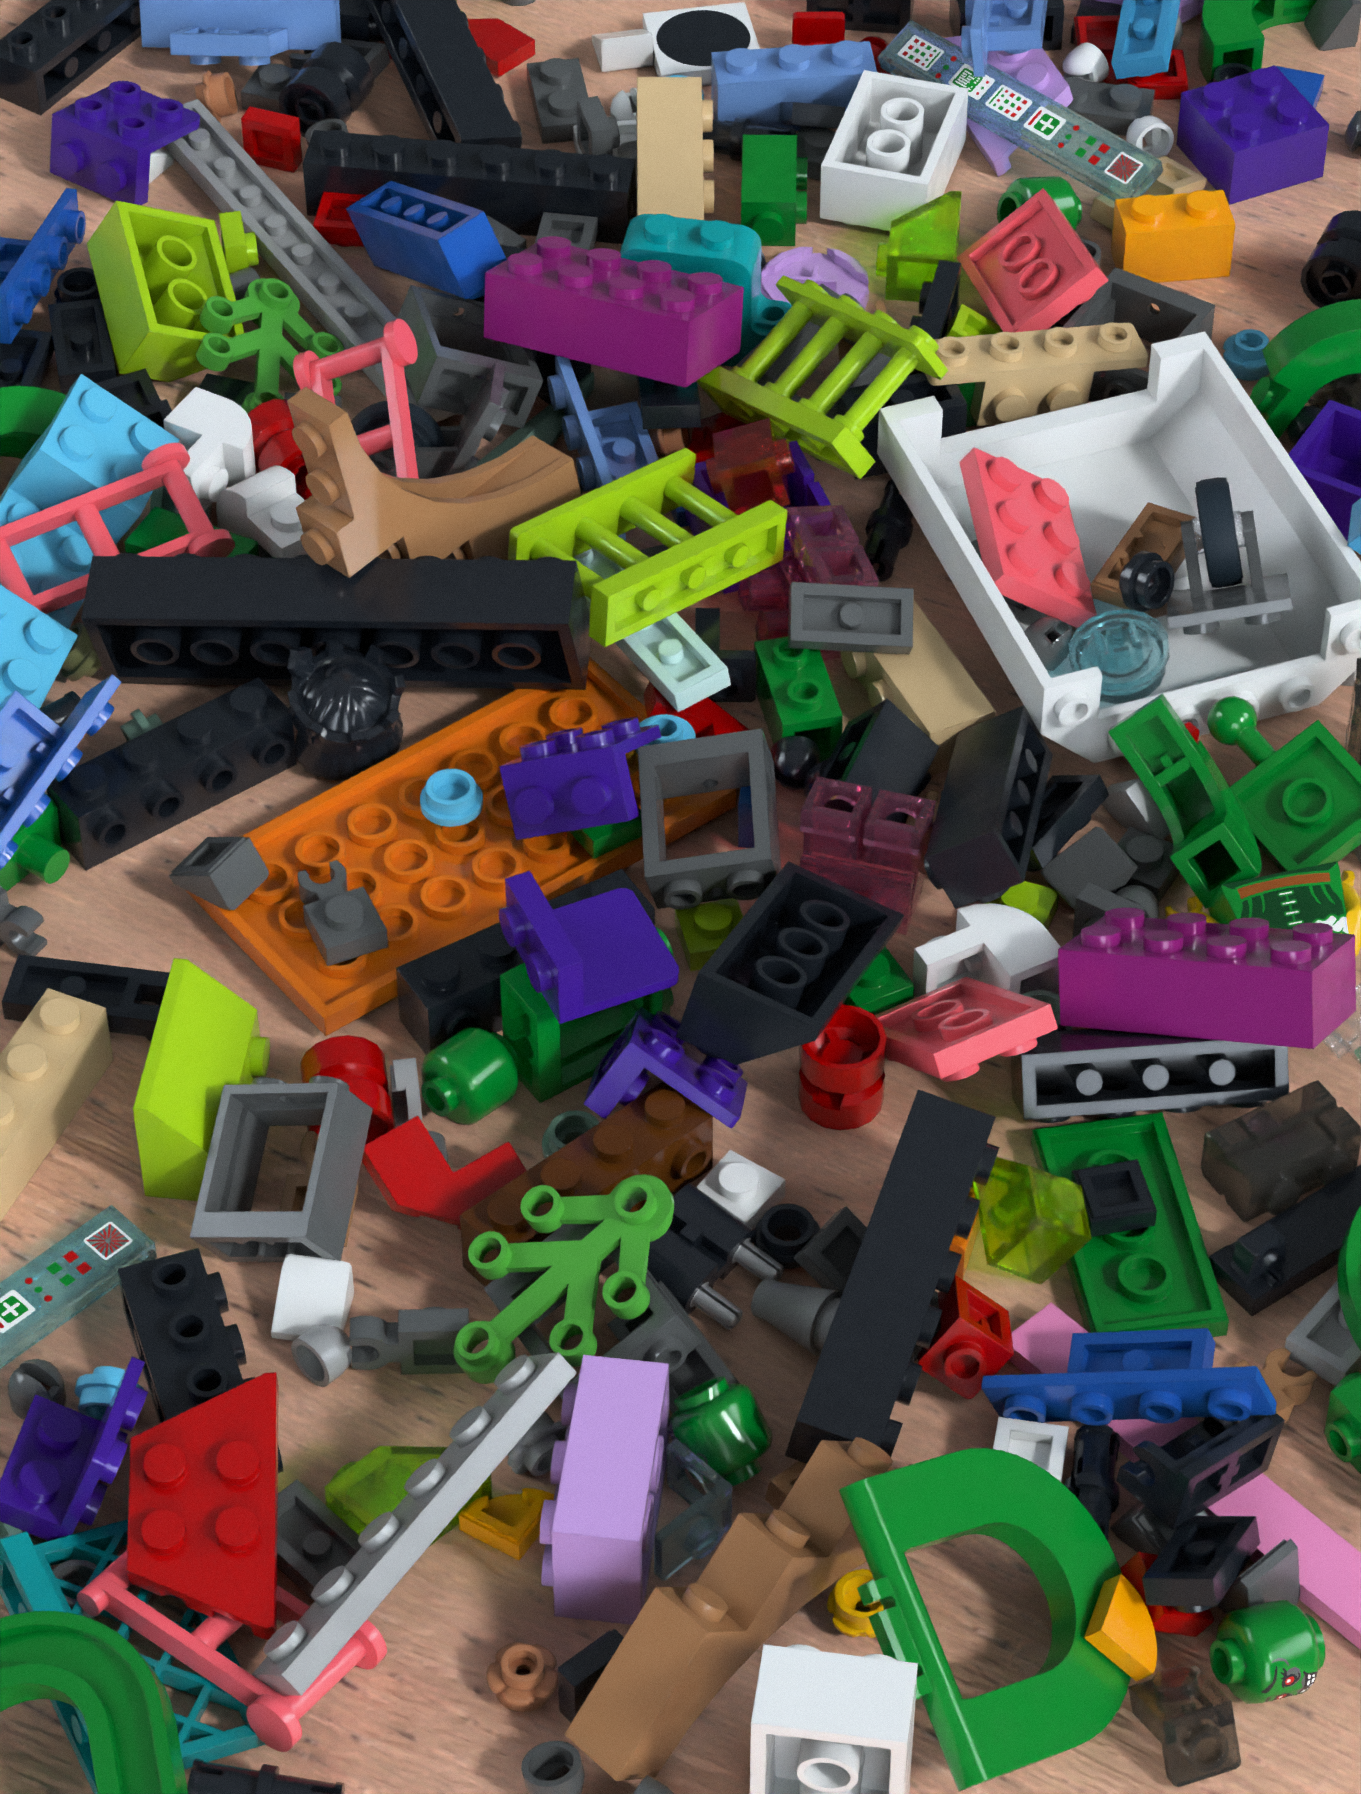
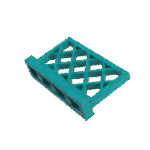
[0,1519,266,1794]

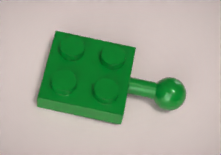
[1207,696,1361,872]

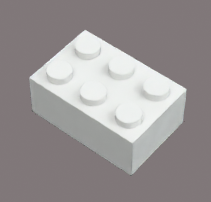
[820,70,968,237]
[750,1644,918,1794]

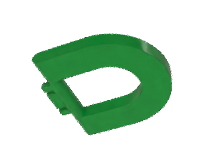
[839,1448,1131,1792]
[0,1611,188,1794]

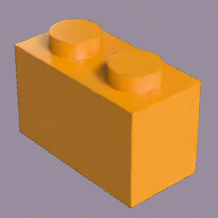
[1111,190,1235,283]

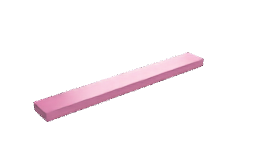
[1009,1302,1361,1650]

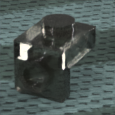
[1128,1665,1241,1787]

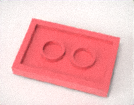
[956,188,1109,332]
[959,447,1097,630]
[875,977,1058,1082]

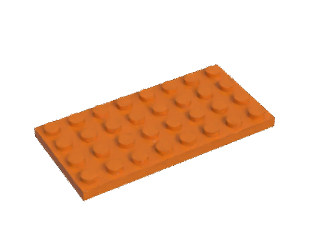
[184,657,736,1036]

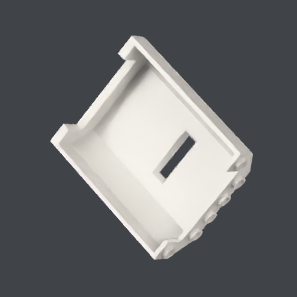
[877,331,1361,763]

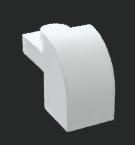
[163,387,256,514]
[216,465,307,558]
[912,903,1061,997]

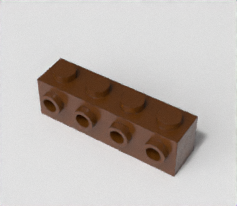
[460,1081,713,1287]

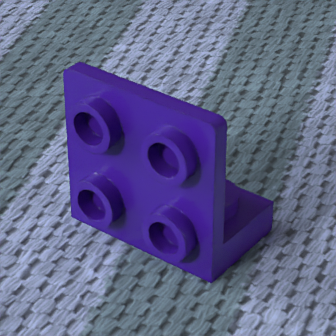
[583,1006,748,1128]
[0,1357,148,1541]

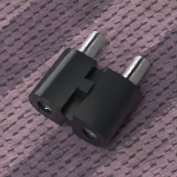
[647,1183,784,1330]

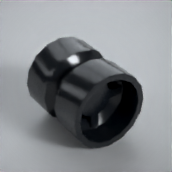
[279,42,374,138]
[1300,210,1361,308]

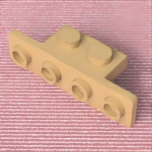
[925,322,1149,426]

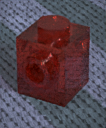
[706,418,796,515]

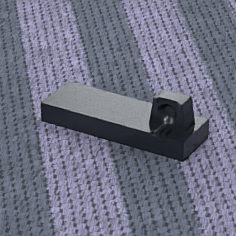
[636,375,701,429]
[1209,1165,1361,1316]

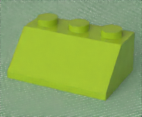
[87,200,245,382]
[133,958,270,1201]

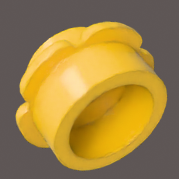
[827,1569,884,1638]

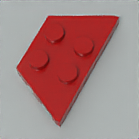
[127,1372,279,1640]

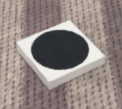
[643,2,760,86]

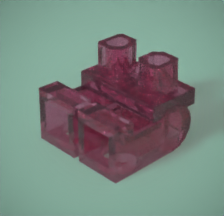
[738,505,879,661]
[799,776,936,935]

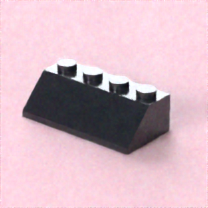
[676,861,904,1065]

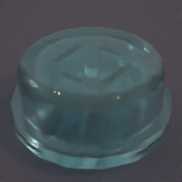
[1069,609,1170,705]

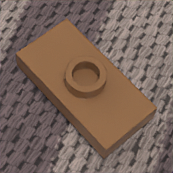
[1090,502,1202,616]

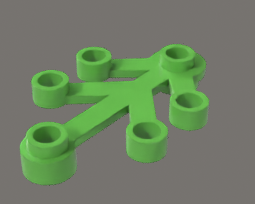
[196,278,344,414]
[453,1174,674,1384]

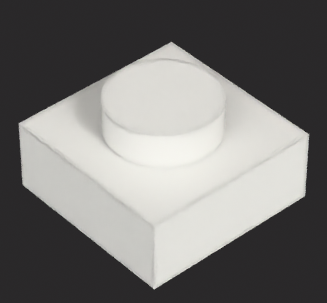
[697,1150,785,1229]
[993,1417,1069,1482]

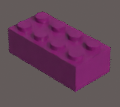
[484,236,744,388]
[1058,908,1356,1049]

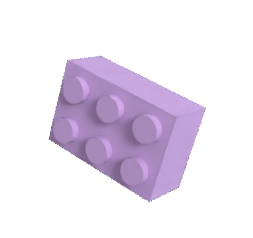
[539,1355,670,1625]

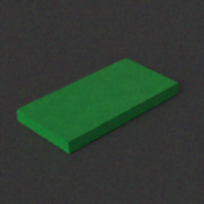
[1031,1112,1229,1337]

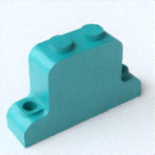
[620,214,792,367]

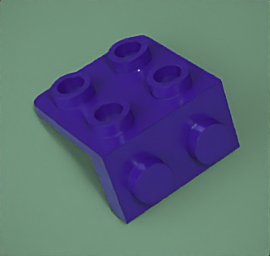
[50,81,200,205]
[499,717,661,840]
[499,871,679,1024]

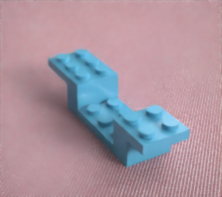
[0,374,180,709]

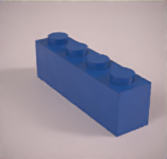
[346,181,507,299]

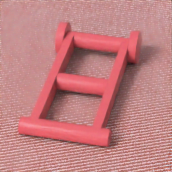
[293,319,419,479]
[0,443,235,614]
[77,1550,387,1752]

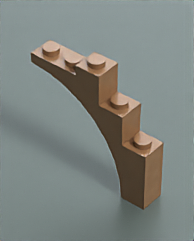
[287,387,581,578]
[564,1437,912,1781]

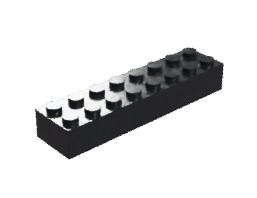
[81,553,592,690]

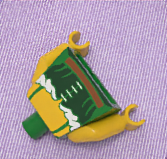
[1165,861,1361,957]

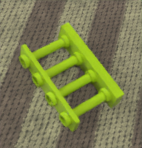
[696,275,948,479]
[508,448,787,647]

